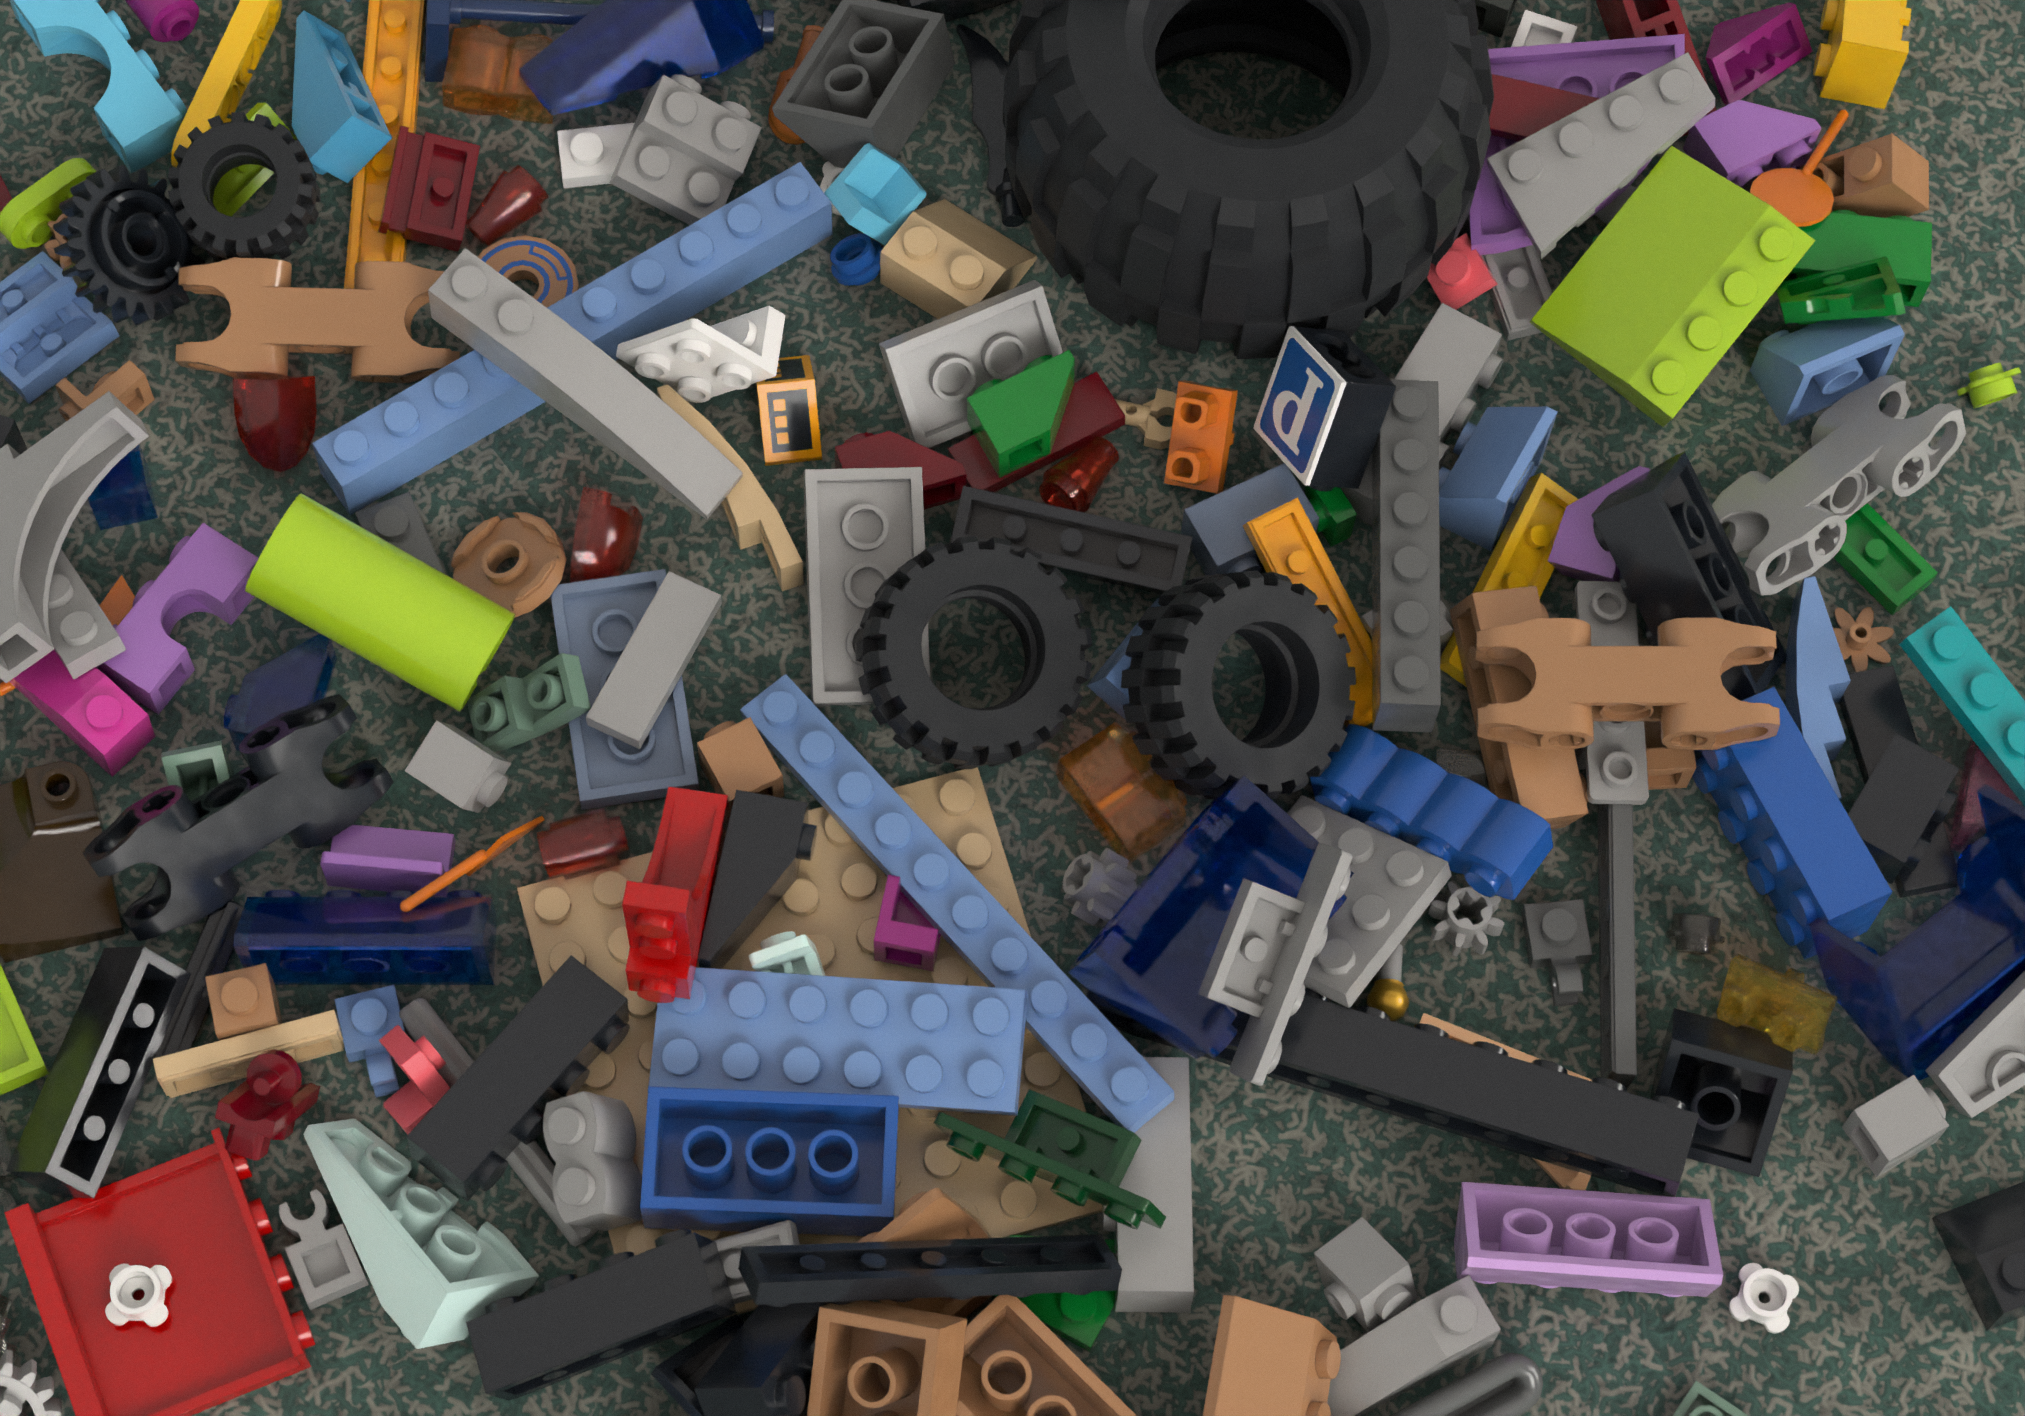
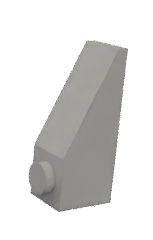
[1327,1275,1501,1416]

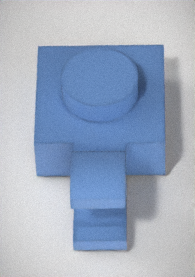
[334,985,406,1098]

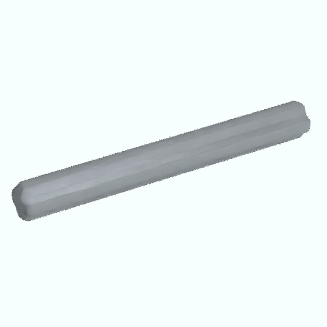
[399,998,598,1247]

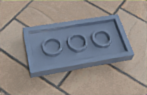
[551,569,699,810]

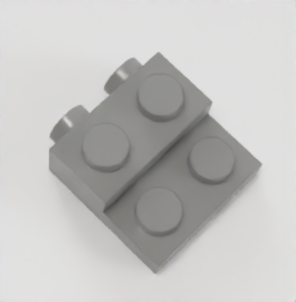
[609,75,762,225]

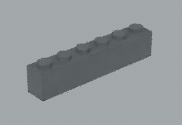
[1372,379,1441,733]

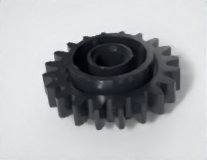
[53,165,205,325]

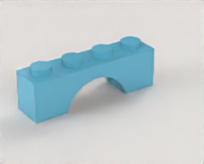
[10,0,187,173]

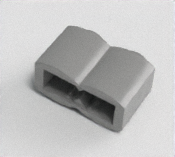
[543,1091,642,1231]

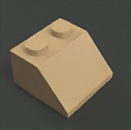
[880,199,1037,319]

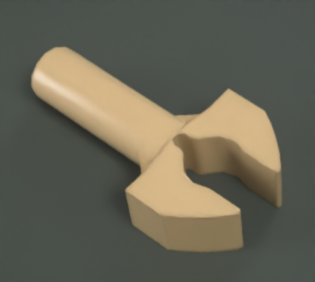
[1115,388,1177,450]

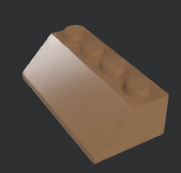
[956,1295,1137,1416]
[1203,1295,1341,1416]

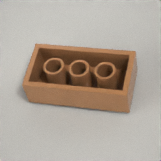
[807,1300,967,1416]

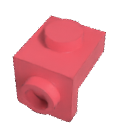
[379,1025,450,1135]

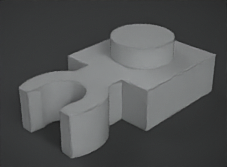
[279,1189,369,1310]

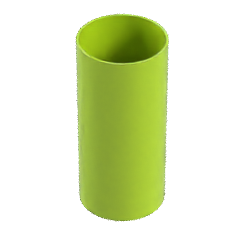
[245,493,516,712]

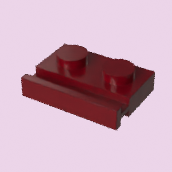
[378,126,480,252]

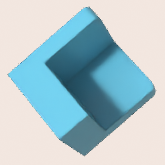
[824,143,926,245]

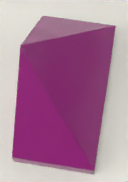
[1706,3,1813,105]

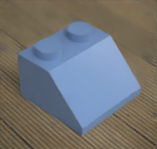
[1750,316,1905,426]
[1439,406,1557,551]

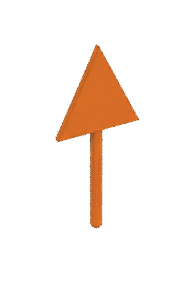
[400,815,545,912]

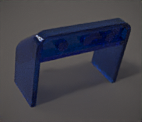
[1809,784,2025,1080]

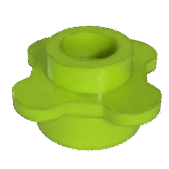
[1957,363,2021,408]

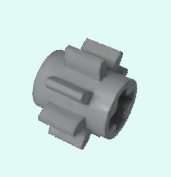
[1063,848,1137,926]
[1428,881,1504,957]

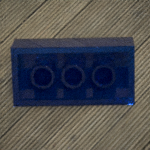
[234,890,497,985]

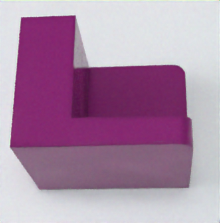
[874,874,941,972]

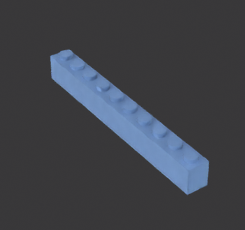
[312,162,832,515]

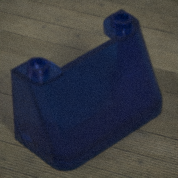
[1067,775,1354,1059]

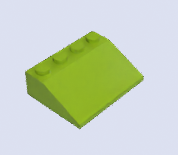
[1530,145,1815,427]

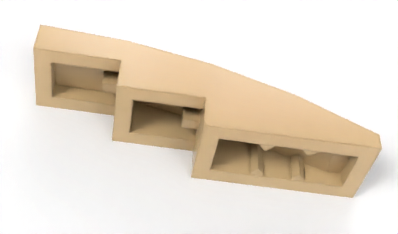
[657,384,804,591]

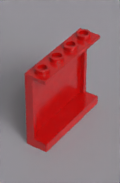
[4,1128,316,1416]

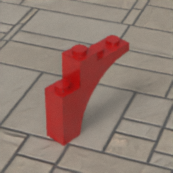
[622,786,730,1003]

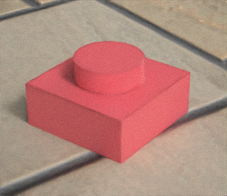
[1427,233,1498,310]

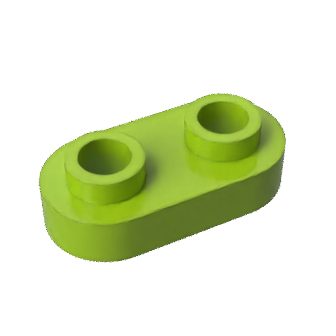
[0,158,97,249]

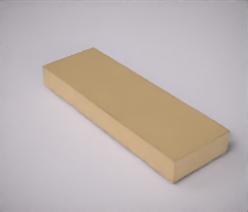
[153,1010,344,1098]

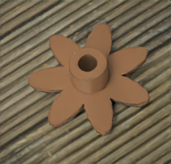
[1833,607,1894,672]

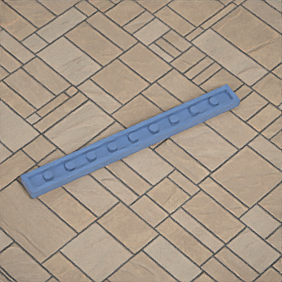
[740,674,1175,1133]

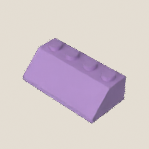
[1454,1182,1723,1297]

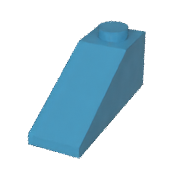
[291,10,392,183]

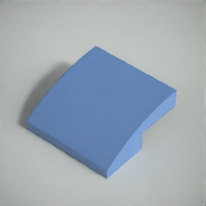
[0,251,120,404]

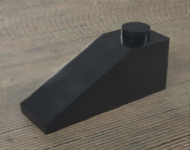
[698,790,817,969]

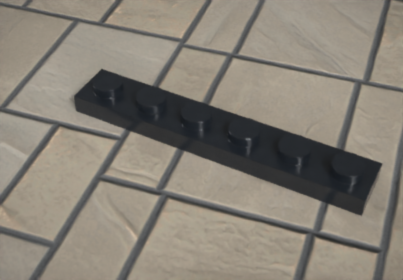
[738,1234,1122,1307]

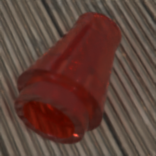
[465,165,549,247]
[1039,436,1119,513]

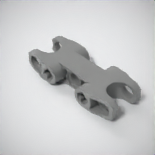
[1712,375,1966,596]

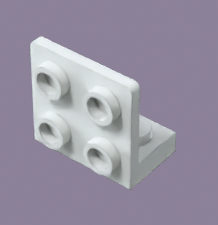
[616,306,785,403]

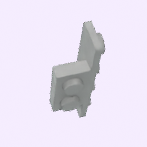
[1574,581,1649,805]
[1198,843,1352,1086]

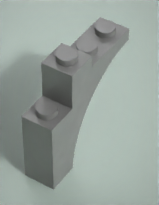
[0,391,149,683]

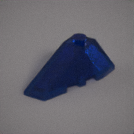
[519,0,765,115]

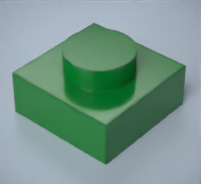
[1304,485,1357,547]

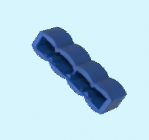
[1310,724,1553,900]

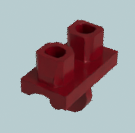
[215,1049,321,1161]

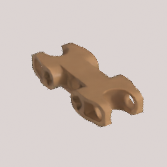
[175,257,462,383]
[1475,618,1780,750]

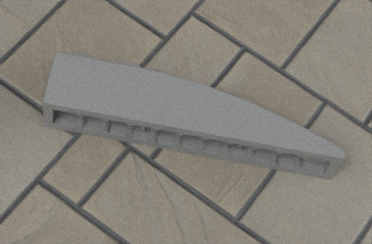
[428,248,743,520]

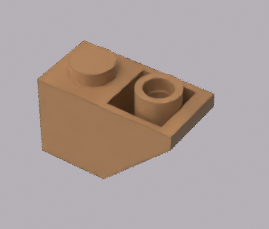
[1799,133,1929,218]

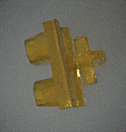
[1717,954,1837,1055]

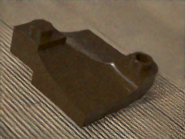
[0,761,125,963]

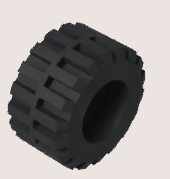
[168,112,321,261]

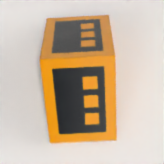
[755,355,822,466]

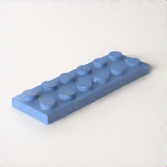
[649,967,1028,1116]

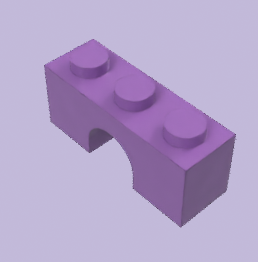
[97,523,258,715]

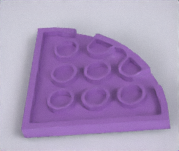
[1469,34,1685,255]

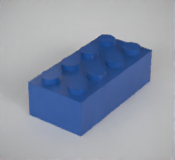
[1692,687,1892,959]
[640,1086,899,1236]

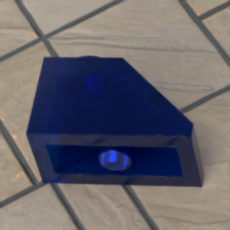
[224,634,337,751]

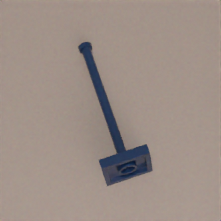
[425,0,774,82]

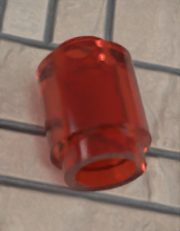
[537,807,629,880]

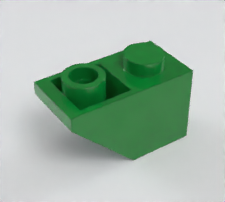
[967,350,1075,478]

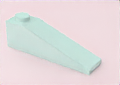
[303,1118,539,1349]

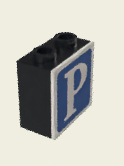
[1253,326,1396,492]

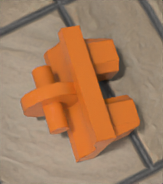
[1164,380,1238,494]

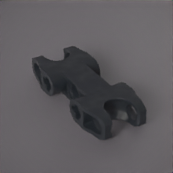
[82,694,394,941]

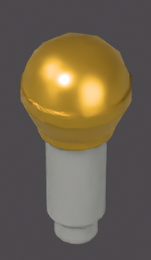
[1367,944,1409,1021]

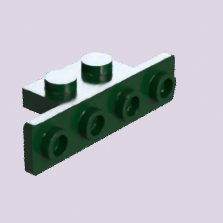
[934,1089,1166,1229]

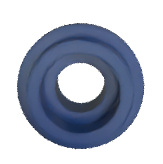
[830,233,883,286]

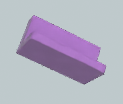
[320,825,456,897]

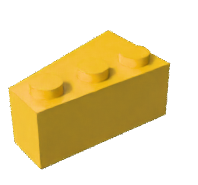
[1813,0,1911,109]

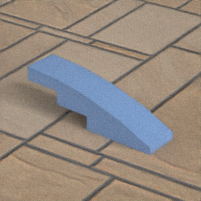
[1786,576,1851,800]

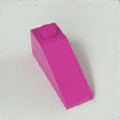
[9,650,156,777]

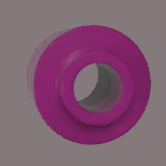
[125,0,199,42]

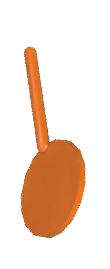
[1750,110,1849,227]

